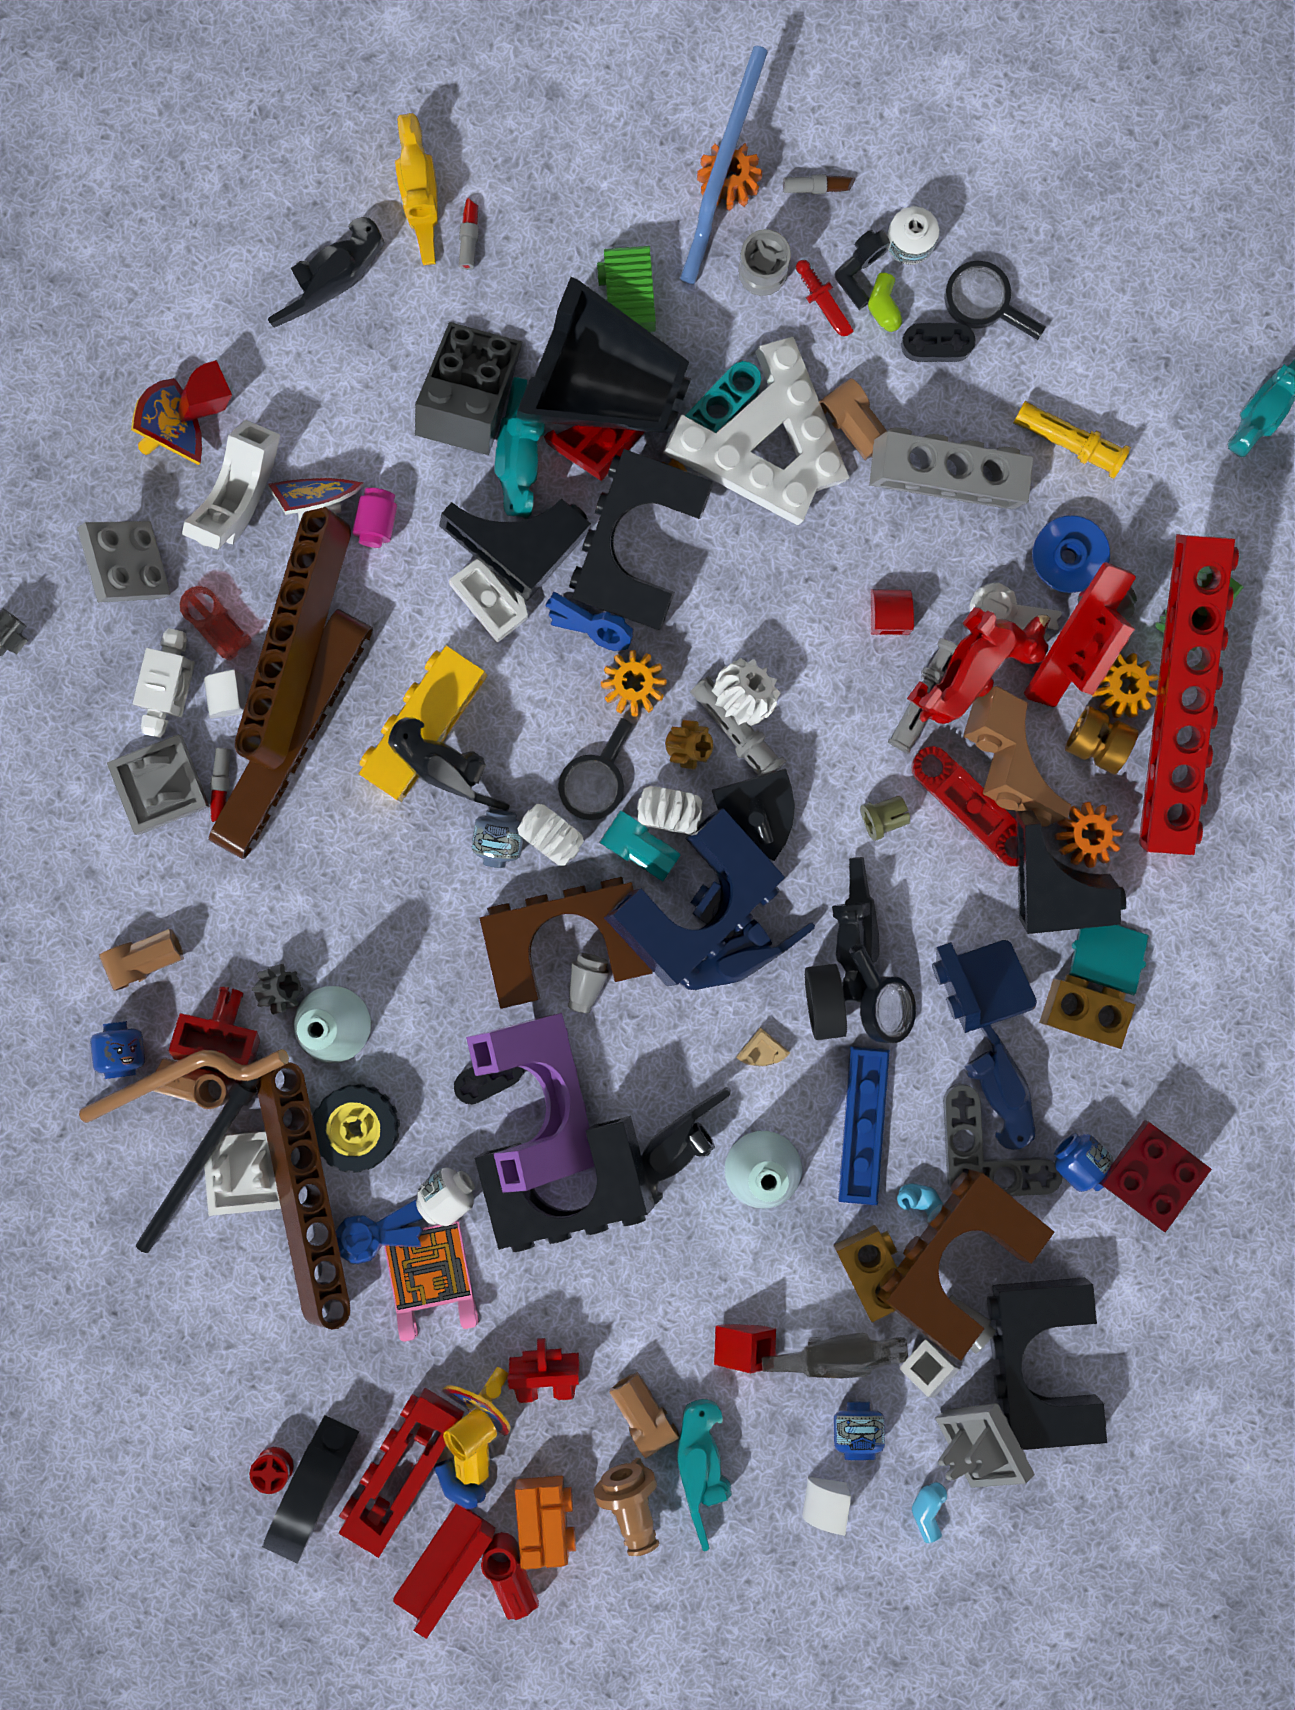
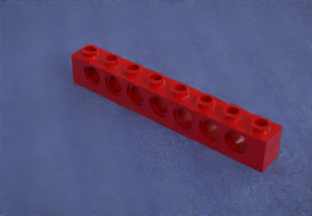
[1139,534,1239,855]

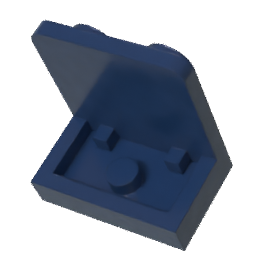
[932,940,1037,1033]

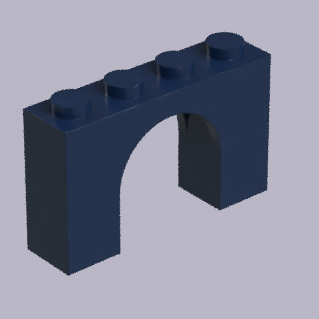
[604,808,785,986]

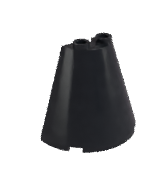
[517,277,691,434]

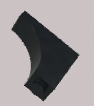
[439,498,591,601]
[1016,810,1126,934]

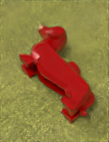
[907,607,1051,724]

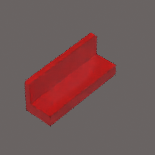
[393,1504,496,1639]

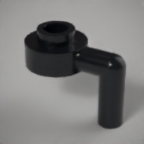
[835,230,890,310]

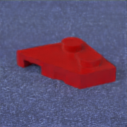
[544,425,645,481]

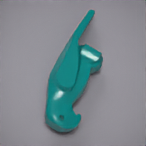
[1227,359,1295,457]
[495,377,545,519]
[677,1399,732,1551]

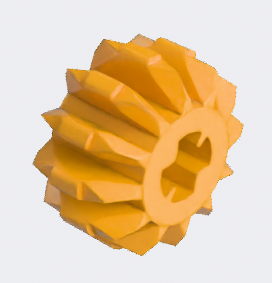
[601,650,667,717]
[1092,653,1159,718]

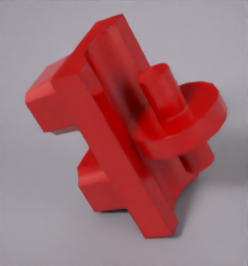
[507,1338,580,1403]

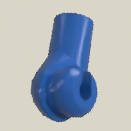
[434,1458,486,1509]

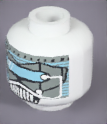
[887,206,939,265]
[416,1167,475,1226]

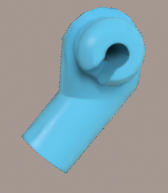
[897,1183,943,1217]
[912,1482,947,1543]

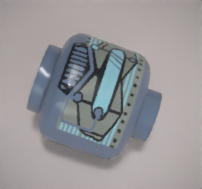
[471,809,523,868]

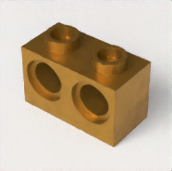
[1039,974,1136,1049]
[833,1225,898,1322]

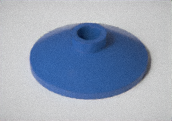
[1032,516,1110,593]

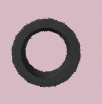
[804,964,847,1040]

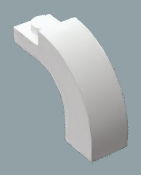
[182,420,280,550]

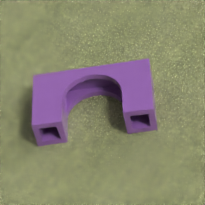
[466,1013,595,1193]

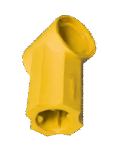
[443,1408,497,1485]

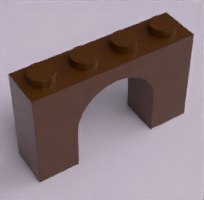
[479,877,653,1009]
[876,1170,1055,1361]

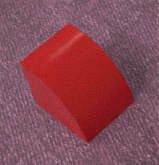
[178,360,232,422]
[871,589,914,635]
[714,1324,776,1374]

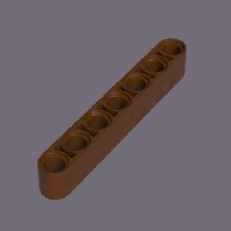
[235,507,351,770]
[208,609,373,859]
[256,1062,351,1330]

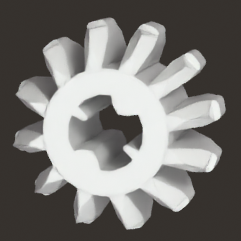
[712,658,781,726]
[637,786,703,834]
[517,804,584,866]

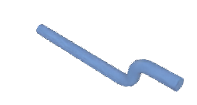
[680,46,768,284]

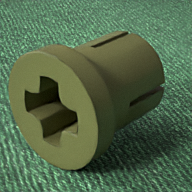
[860,796,910,841]

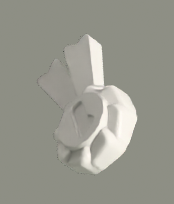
[969,583,1062,640]

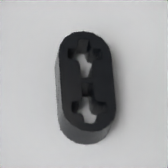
[901,323,976,362]
[453,1066,524,1105]

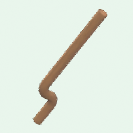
[79,1049,289,1123]

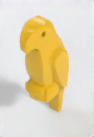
[395,113,438,266]

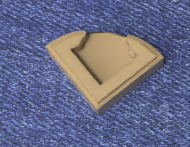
[736,1028,790,1066]

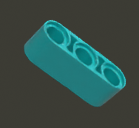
[685,361,761,433]

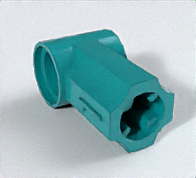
[599,810,681,882]

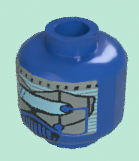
[1054,1133,1114,1192]
[834,1402,885,1460]

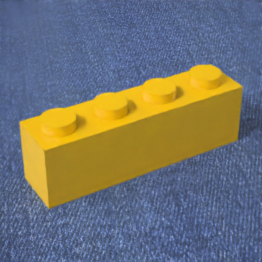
[358,645,488,802]

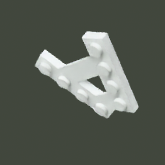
[663,337,849,525]

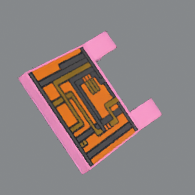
[384,1221,479,1342]

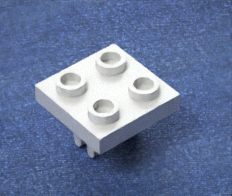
[202,1130,281,1216]

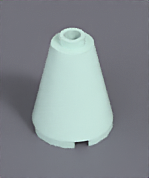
[294,986,371,1063]
[725,1131,802,1209]

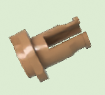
[594,1458,660,1556]

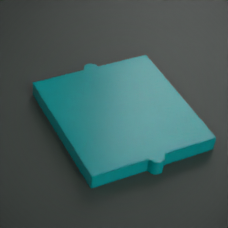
[1069,925,1149,996]

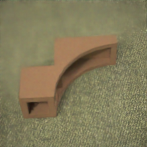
[963,686,1071,827]

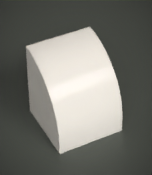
[204,670,247,719]
[899,1339,960,1398]
[802,1477,851,1536]

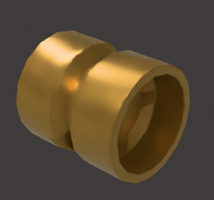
[1065,706,1139,775]

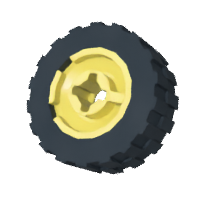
[313,1084,400,1173]

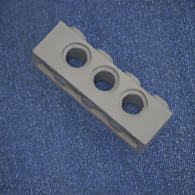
[869,427,1033,509]

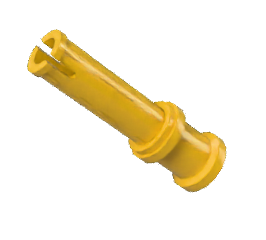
[1013,401,1131,479]

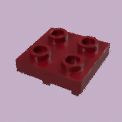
[1099,1120,1212,1233]

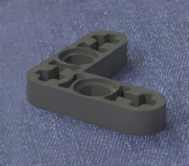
[943,1083,1063,1196]

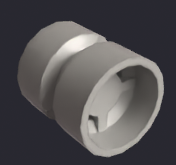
[738,229,791,296]

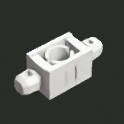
[133,628,195,738]

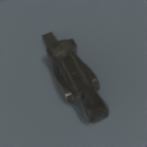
[762,1333,908,1379]

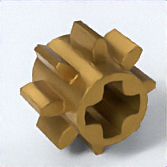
[665,720,713,769]

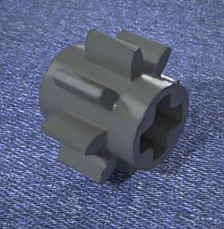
[0,608,28,656]
[252,964,303,1015]

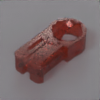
[179,586,252,661]

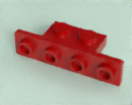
[1024,562,1136,707]

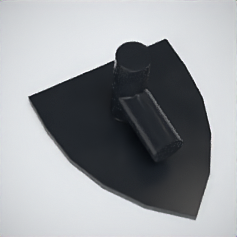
[711,769,795,861]

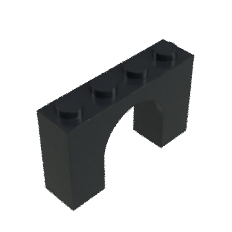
[569,449,714,630]
[474,1116,655,1252]
[987,1277,1107,1450]

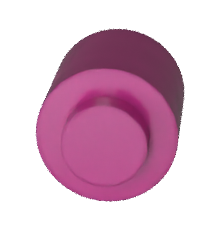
[353,488,397,548]

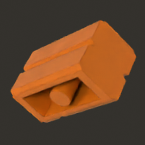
[515,1475,576,1570]

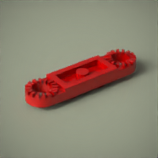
[911,746,1018,867]

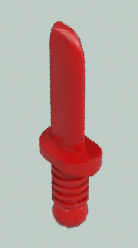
[796,260,854,337]

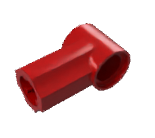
[481,1532,539,1620]

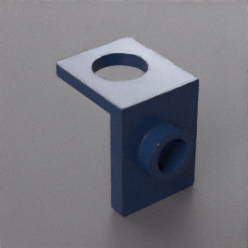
[690,881,735,939]

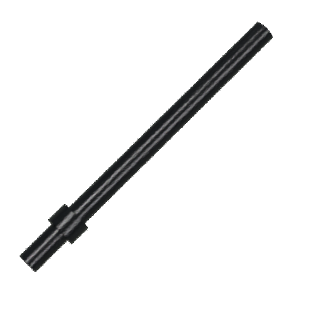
[136,1055,264,1253]

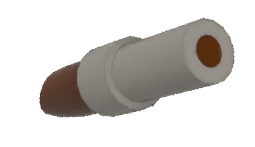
[783,174,856,194]

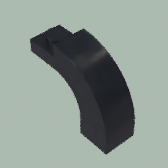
[262,1415,360,1564]

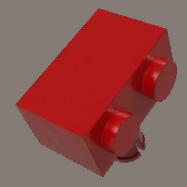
[168,987,260,1070]

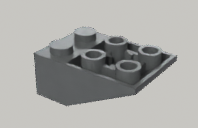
[415,322,522,455]

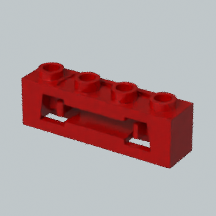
[338,1388,465,1558]

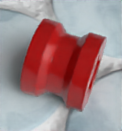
[249,1447,294,1494]

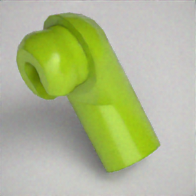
[868,273,903,332]

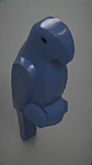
[684,919,815,990]
[964,1025,1036,1150]

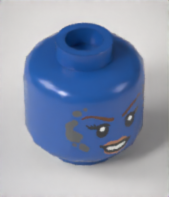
[90,1021,145,1079]

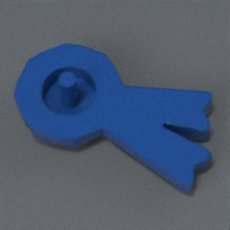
[545,591,634,651]
[335,1200,424,1264]

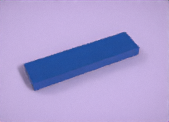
[838,1046,890,1205]

